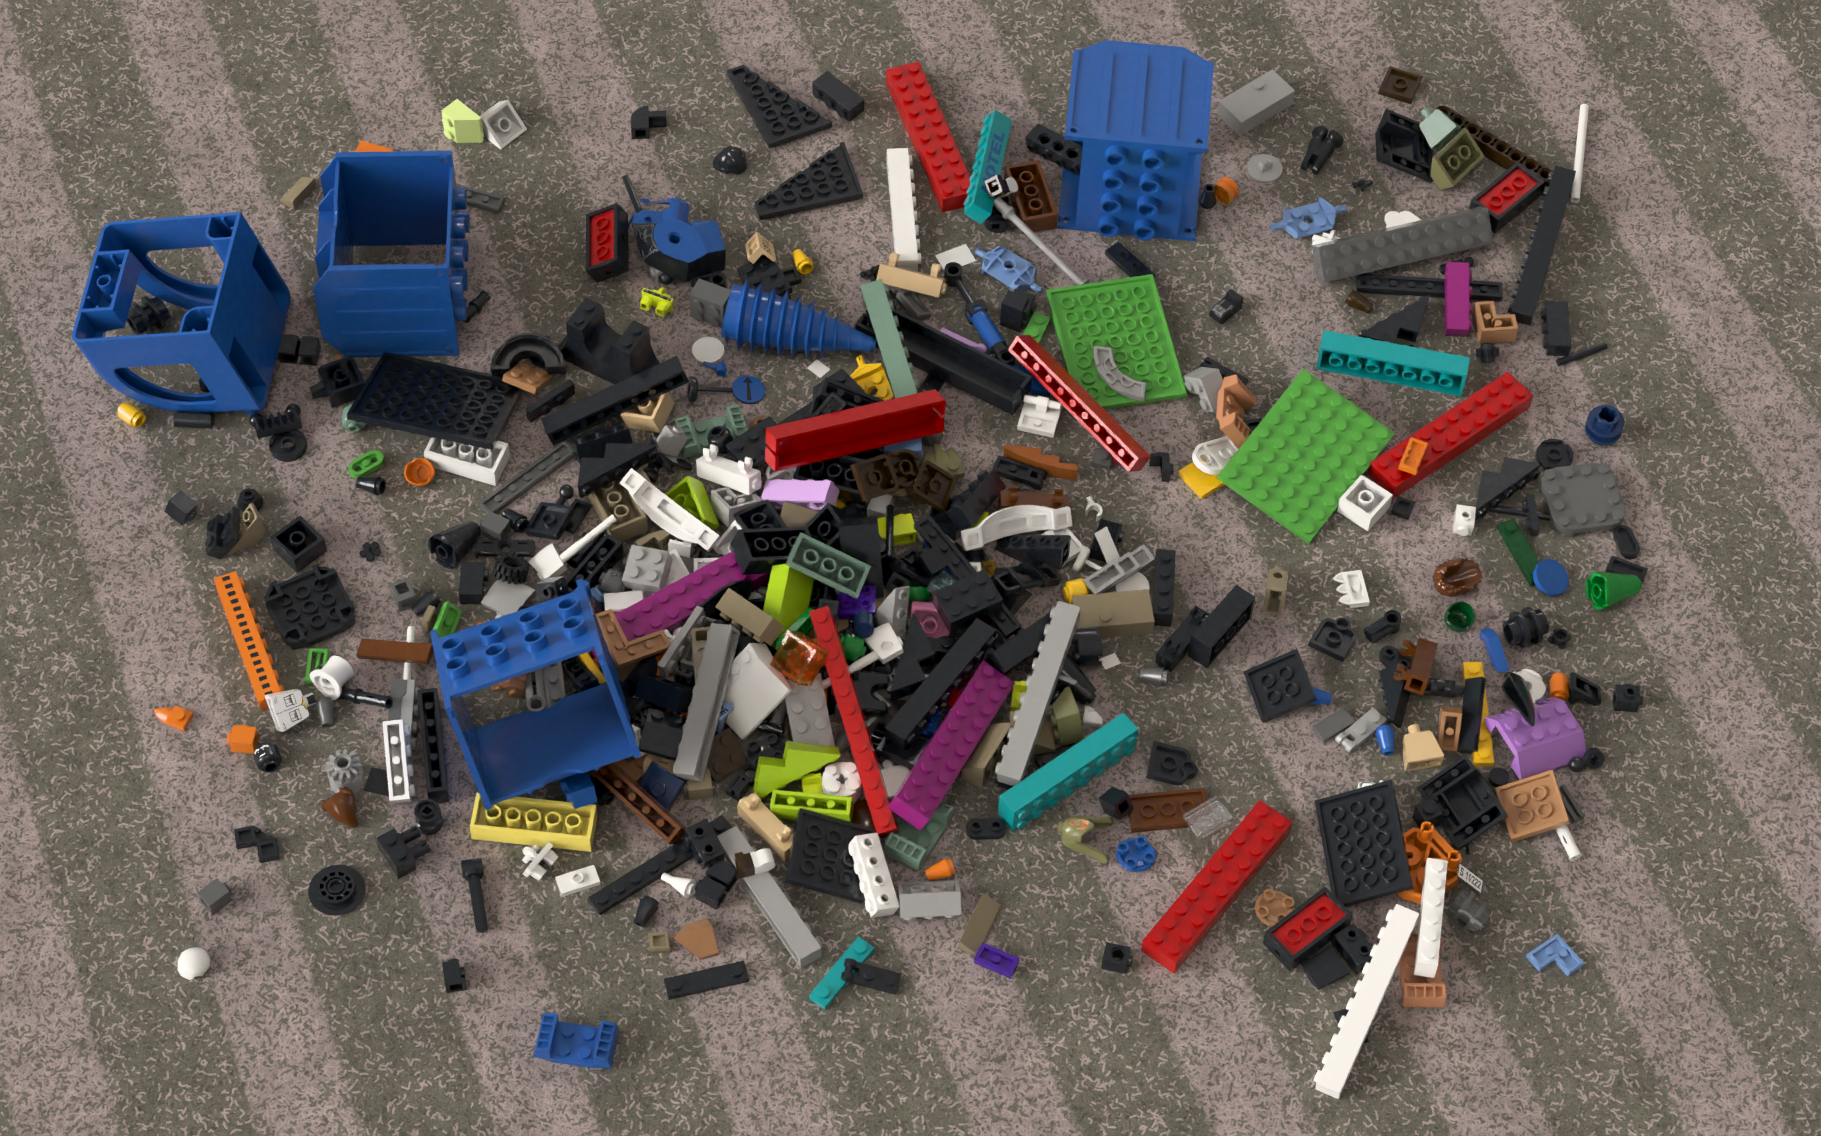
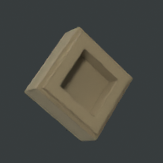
[421,605,437,632]
[648,931,670,954]

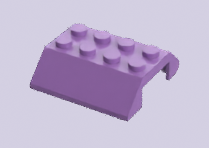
[1484,697,1586,780]

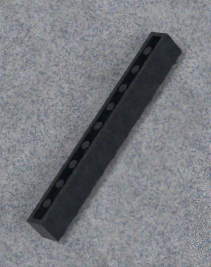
[1507,165,1576,326]

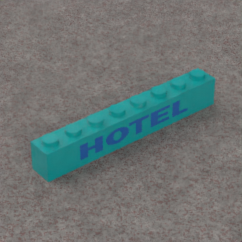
[963,109,1012,224]

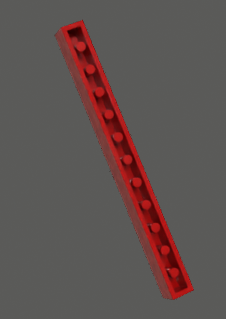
[809,606,900,839]

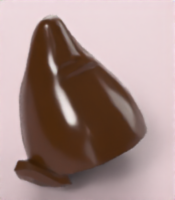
[321,787,358,828]

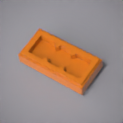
[1398,437,1429,475]

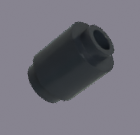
[591,777,614,806]

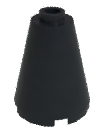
[428,521,481,569]
[1060,653,1097,705]

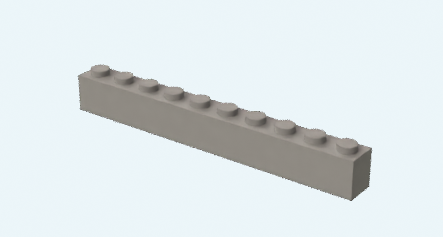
[995,601,1081,786]

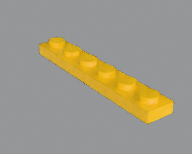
[1462,662,1494,766]

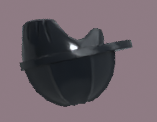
[713,146,747,174]

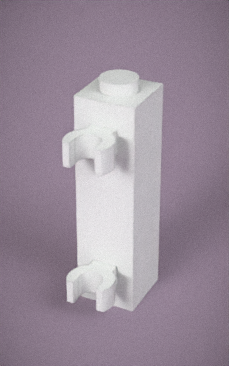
[696,444,762,495]

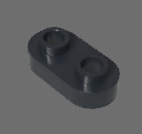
[1379,646,1411,669]
[966,818,1006,840]

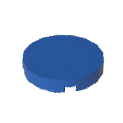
[1533,559,1569,597]

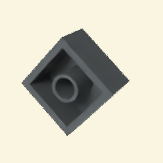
[689,279,731,328]

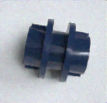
[1584,404,1625,447]

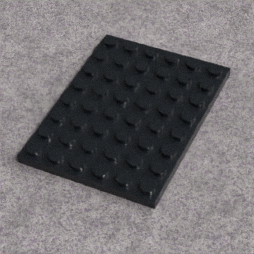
[347,352,524,450]

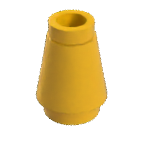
[792,249,814,275]

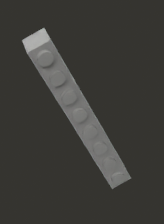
[673,623,740,782]
[717,826,823,968]

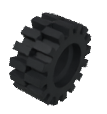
[493,553,530,585]

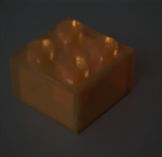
[770,630,829,686]

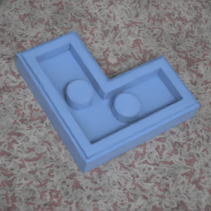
[1526,933,1584,976]

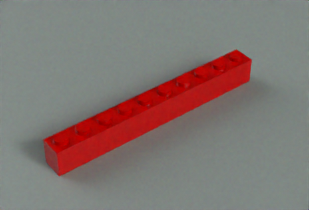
[1008,335,1151,472]

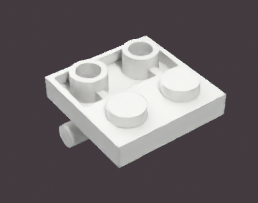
[1017,395,1062,438]

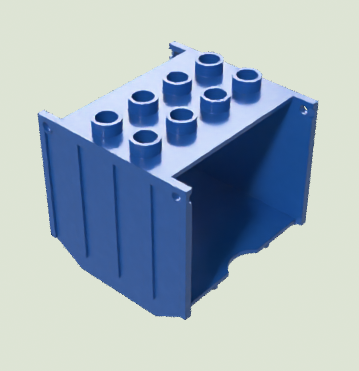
[1057,40,1214,241]
[313,150,470,358]
[430,579,641,810]

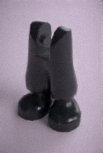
[1301,126,1344,175]

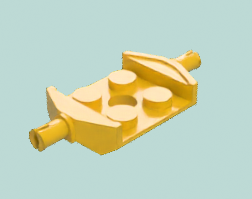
[850,355,895,401]

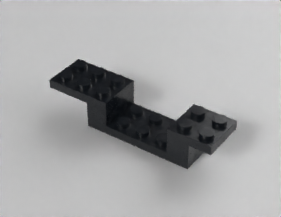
[725,369,866,469]

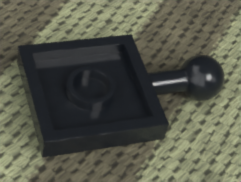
[524,485,575,540]

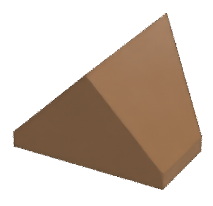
[673,918,719,960]

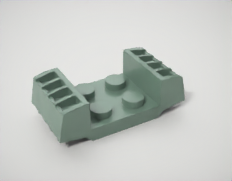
[674,405,748,458]
[883,802,955,871]

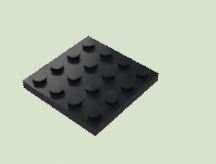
[785,808,876,904]

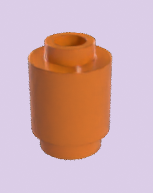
[1549,673,1569,701]

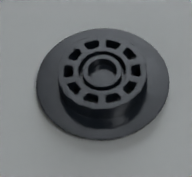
[308,865,365,915]

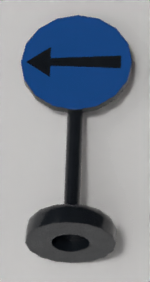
[687,375,765,404]

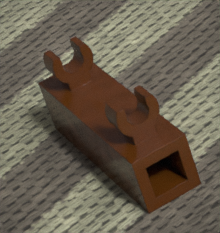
[998,486,1072,511]
[1393,637,1438,695]

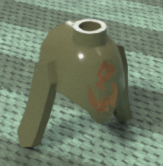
[1057,815,1114,863]

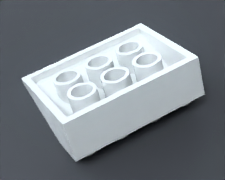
[723,643,792,740]

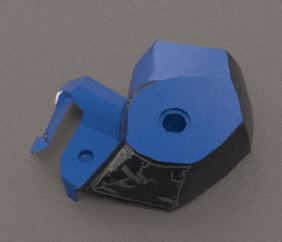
[628,197,726,282]

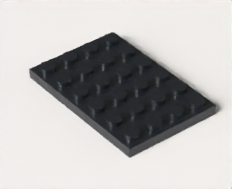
[1315,779,1414,907]

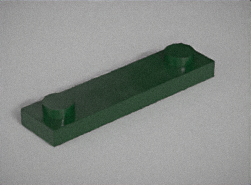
[1496,518,1539,587]

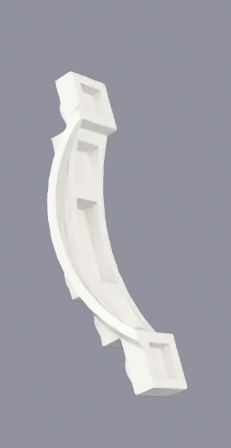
[620,468,720,552]
[961,505,1072,551]

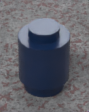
[853,610,874,638]

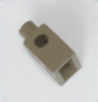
[1263,567,1288,614]

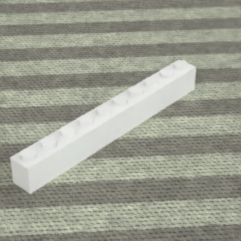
[1314,904,1419,1099]

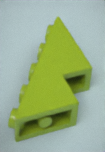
[753,741,840,799]

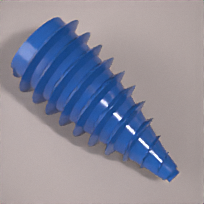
[721,279,877,359]

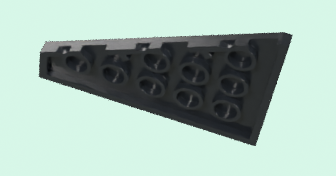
[727,65,832,149]
[755,142,863,220]

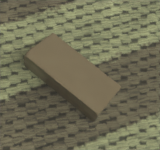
[280,177,316,209]

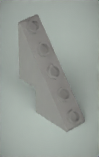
[872,586,910,669]

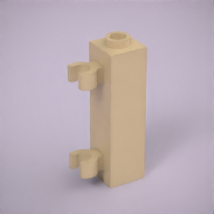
[876,252,947,298]
[737,793,793,861]

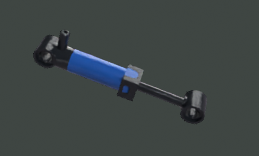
[944,262,1016,366]

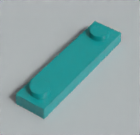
[809,937,875,1010]

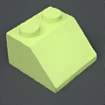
[441,99,484,143]

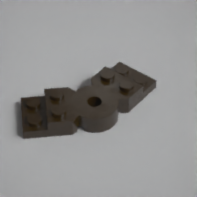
[850,448,958,512]

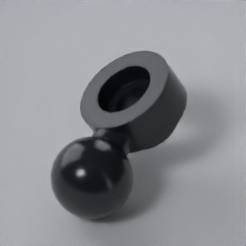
[1568,748,1605,772]

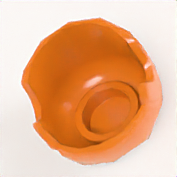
[404,458,435,487]

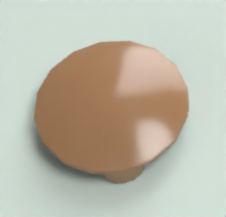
[1255,889,1295,927]

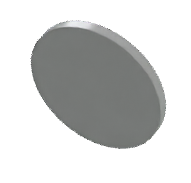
[1247,154,1283,183]

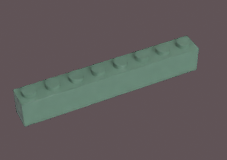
[860,279,920,398]

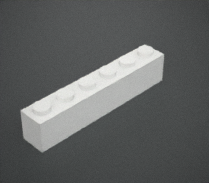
[1414,858,1448,978]

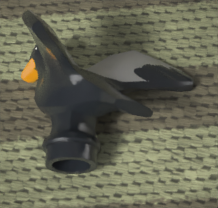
[643,432,693,482]

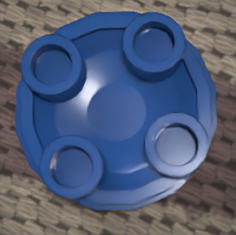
[1116,836,1156,872]

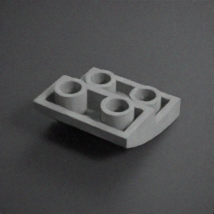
[481,579,536,616]

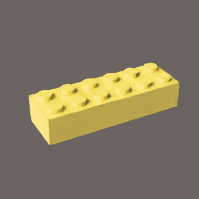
[470,793,597,852]

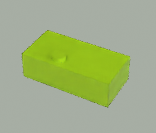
[763,564,814,649]

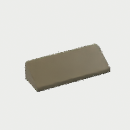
[959,893,1001,955]

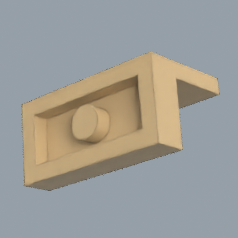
[745,232,776,264]

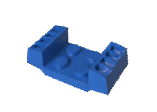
[533,1013,619,1069]

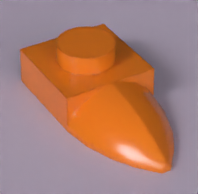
[154,705,194,731]

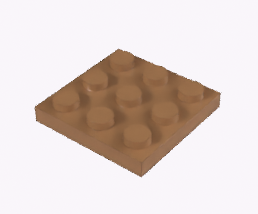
[1495,770,1570,842]

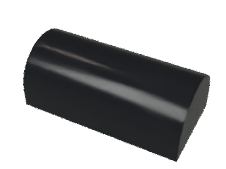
[173,411,215,429]

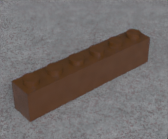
[589,762,686,845]

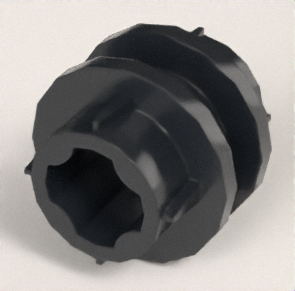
[127,296,170,335]
[1502,606,1549,649]

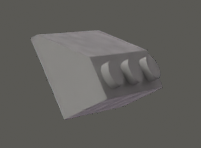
[897,880,961,920]

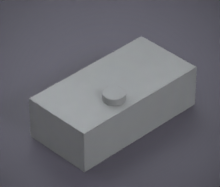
[1217,69,1295,136]

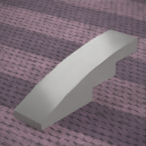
[1083,544,1155,594]

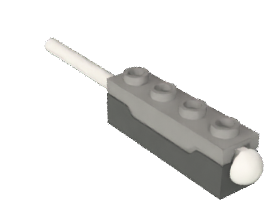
[388,626,420,757]

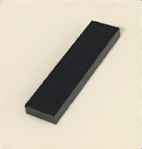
[1457,677,1486,753]

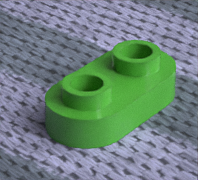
[348,450,384,479]

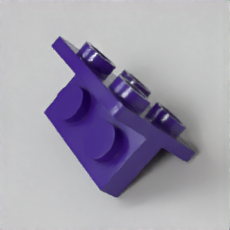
[837,586,877,620]

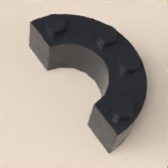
[490,333,567,376]

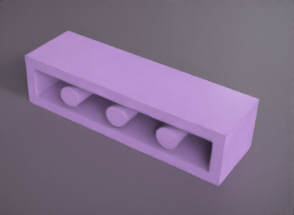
[761,479,840,510]

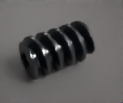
[985,196,1009,233]

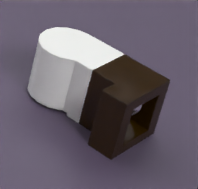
[984,175,1018,198]
[735,848,775,879]

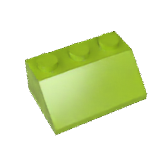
[665,476,719,542]

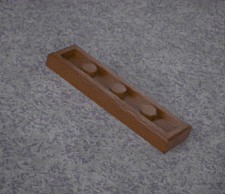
[356,638,433,664]

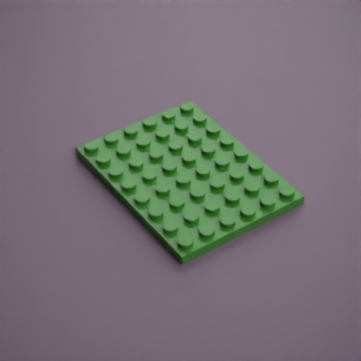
[1046,274,1187,410]
[1217,369,1395,544]

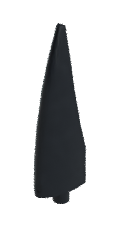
[1501,672,1535,726]

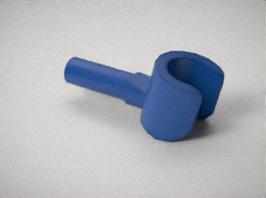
[703,361,727,376]

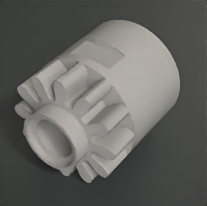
[326,749,364,794]

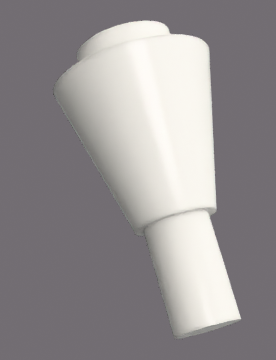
[661,873,696,898]

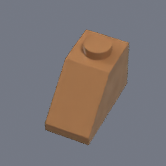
[1438,706,1462,752]

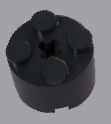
[1071,626,1102,667]

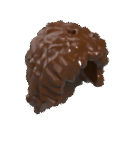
[1433,557,1482,597]

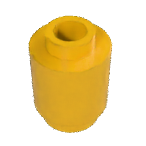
[118,402,146,428]

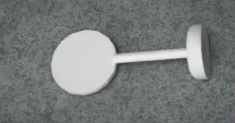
[1072,546,1150,592]

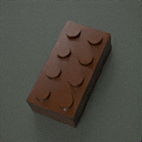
[1004,160,1058,234]

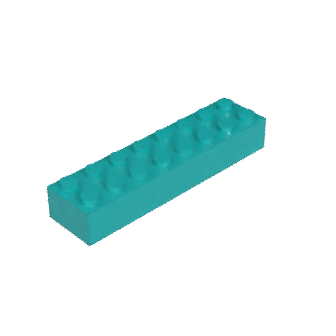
[1316,330,1470,397]
[998,713,1139,832]

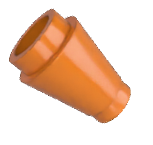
[925,858,956,881]

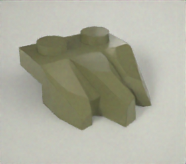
[921,443,965,478]

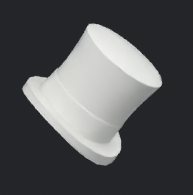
[310,656,354,700]

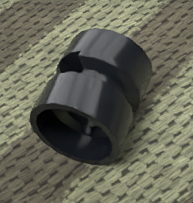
[414,799,443,835]

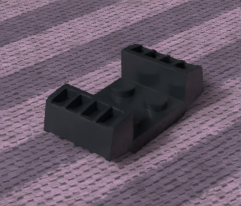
[870,722,930,769]

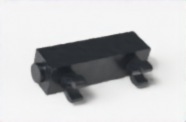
[1155,606,1210,672]

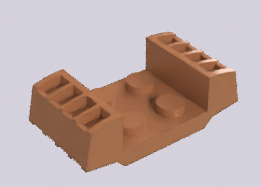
[1216,375,1257,450]
[1399,933,1446,1008]

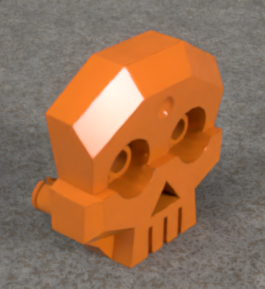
[1397,821,1462,904]

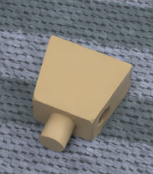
[1402,724,1444,772]

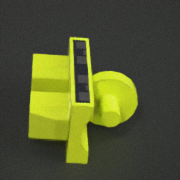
[640,287,674,317]

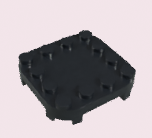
[264,564,356,650]

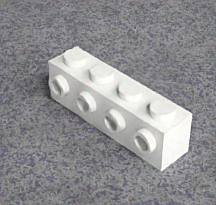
[383,719,415,804]
[848,833,900,918]

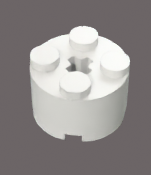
[822,762,862,804]

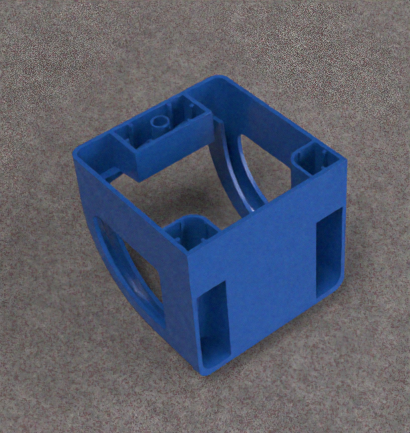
[72,212,291,415]

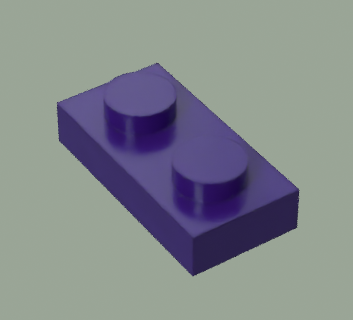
[974,943,1020,979]

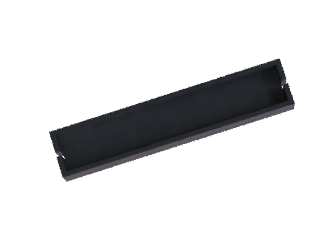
[855,309,1032,415]

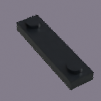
[664,961,749,1000]

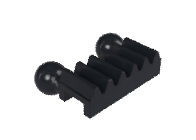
[249,404,302,439]

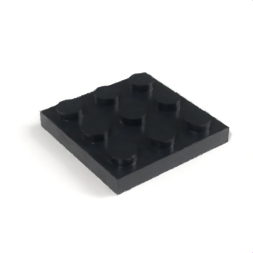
[1243,649,1317,723]

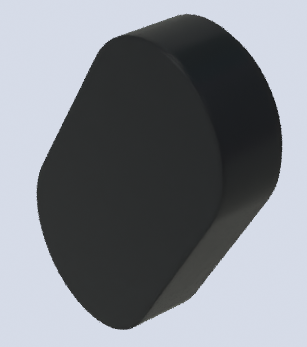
[1613,525,1640,559]

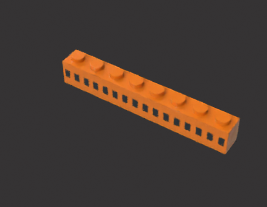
[214,571,284,711]

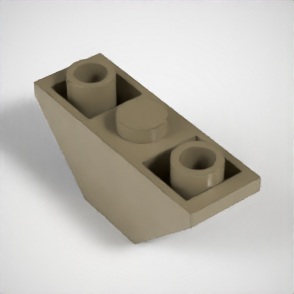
[228,503,266,554]

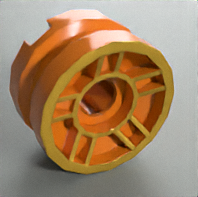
[1214,176,1240,205]

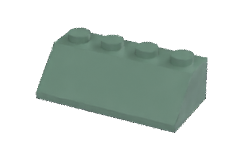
[786,533,871,599]

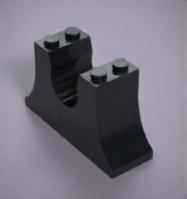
[558,298,660,385]

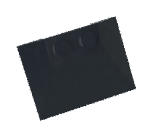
[1375,109,1433,183]
[1417,754,1508,850]

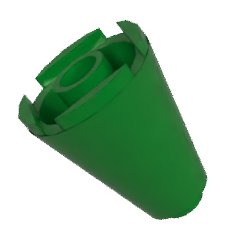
[1586,572,1642,610]

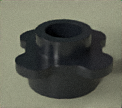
[1548,628,1571,649]

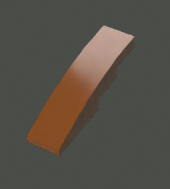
[1003,444,1078,481]

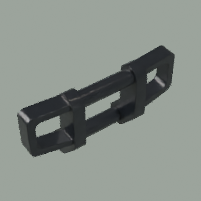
[993,562,1061,596]

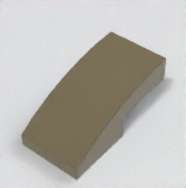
[635,530,675,550]

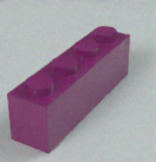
[1445,262,1472,337]

